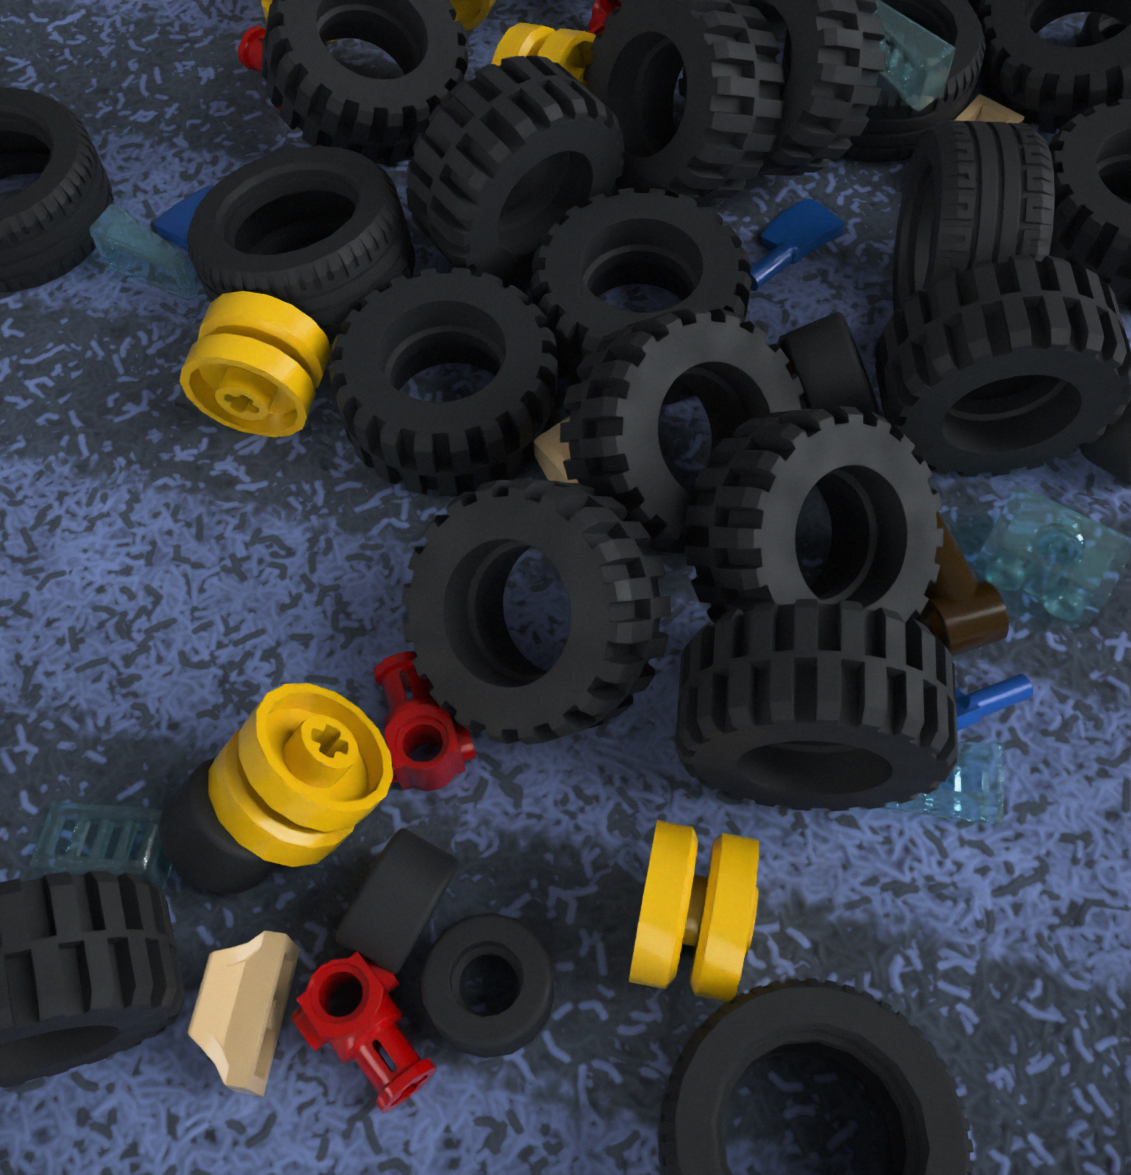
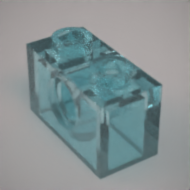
[971,484,1131,626]

